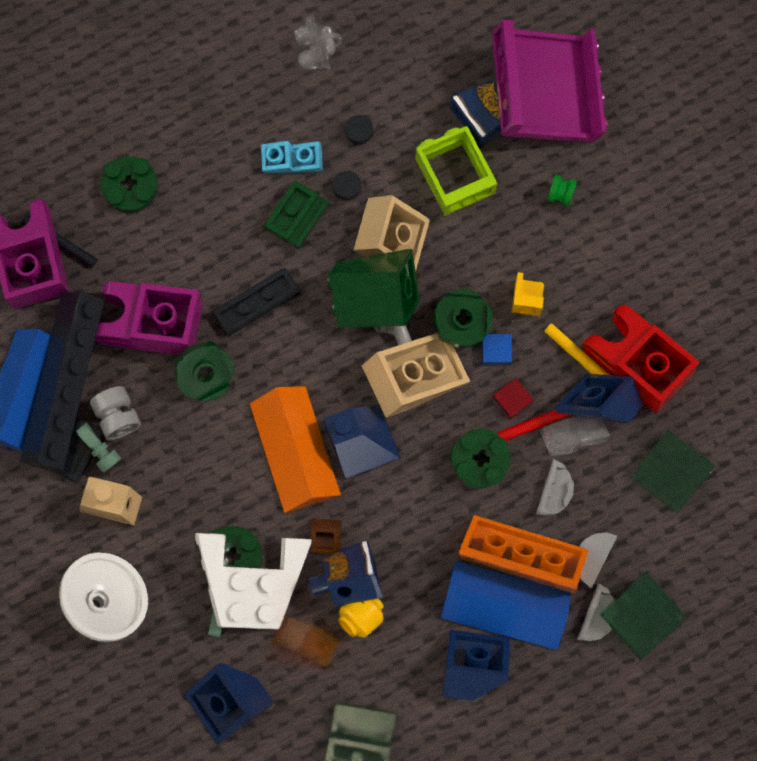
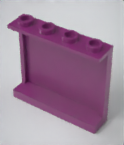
[492,19,607,143]

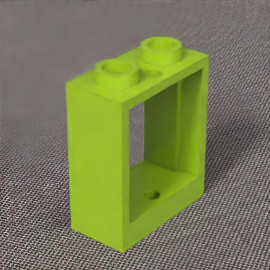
[415,126,497,216]

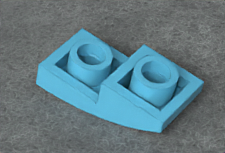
[261,141,323,174]

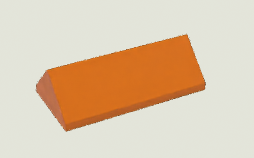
[250,386,341,513]
[459,515,589,594]

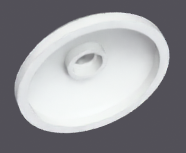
[59,553,148,642]

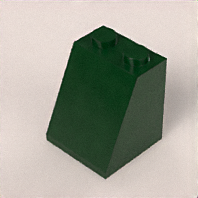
[327,249,420,327]

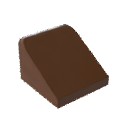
[309,518,342,555]

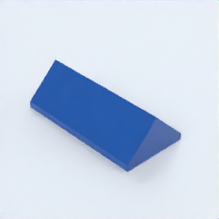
[0,329,51,452]
[440,561,571,650]

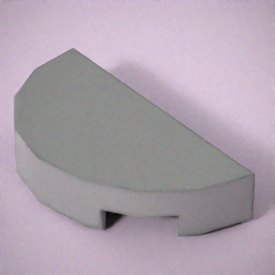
[536,459,574,517]
[579,532,617,589]
[577,583,618,642]

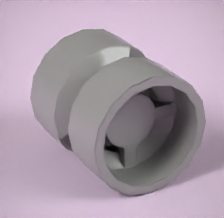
[90,386,141,441]

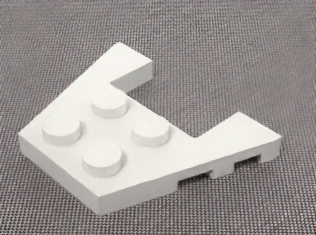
[195,533,311,629]

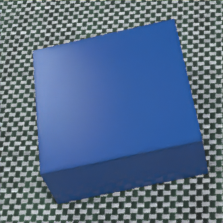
[482,334,512,365]

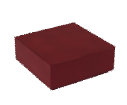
[492,378,534,420]

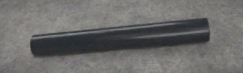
[21,215,98,268]

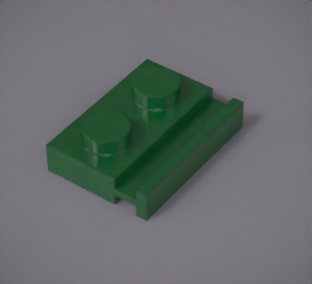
[264,180,329,250]

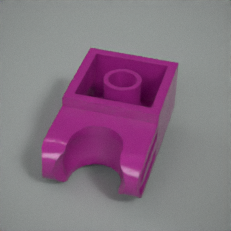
[0,198,70,310]
[95,282,203,355]

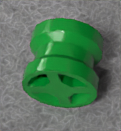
[547,174,577,207]

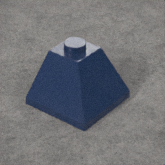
[555,374,644,423]
[324,405,400,479]
[443,630,510,701]
[184,663,274,745]

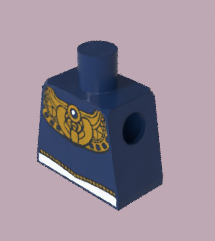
[450,81,501,149]
[309,540,383,606]

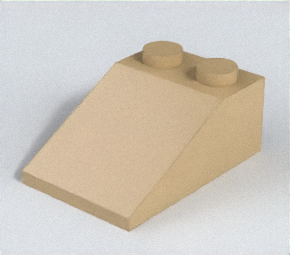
[362,333,470,418]

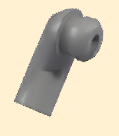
[374,325,412,345]

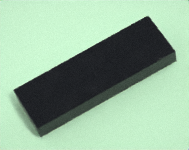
[212,267,301,338]

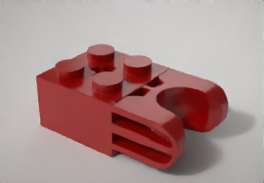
[583,305,699,414]

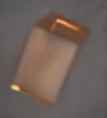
[272,616,340,669]

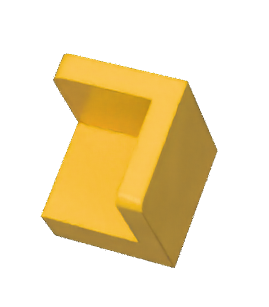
[511,272,544,316]

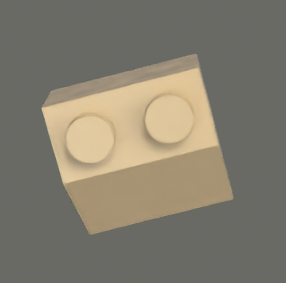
[354,195,430,271]

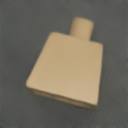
[79,477,142,526]

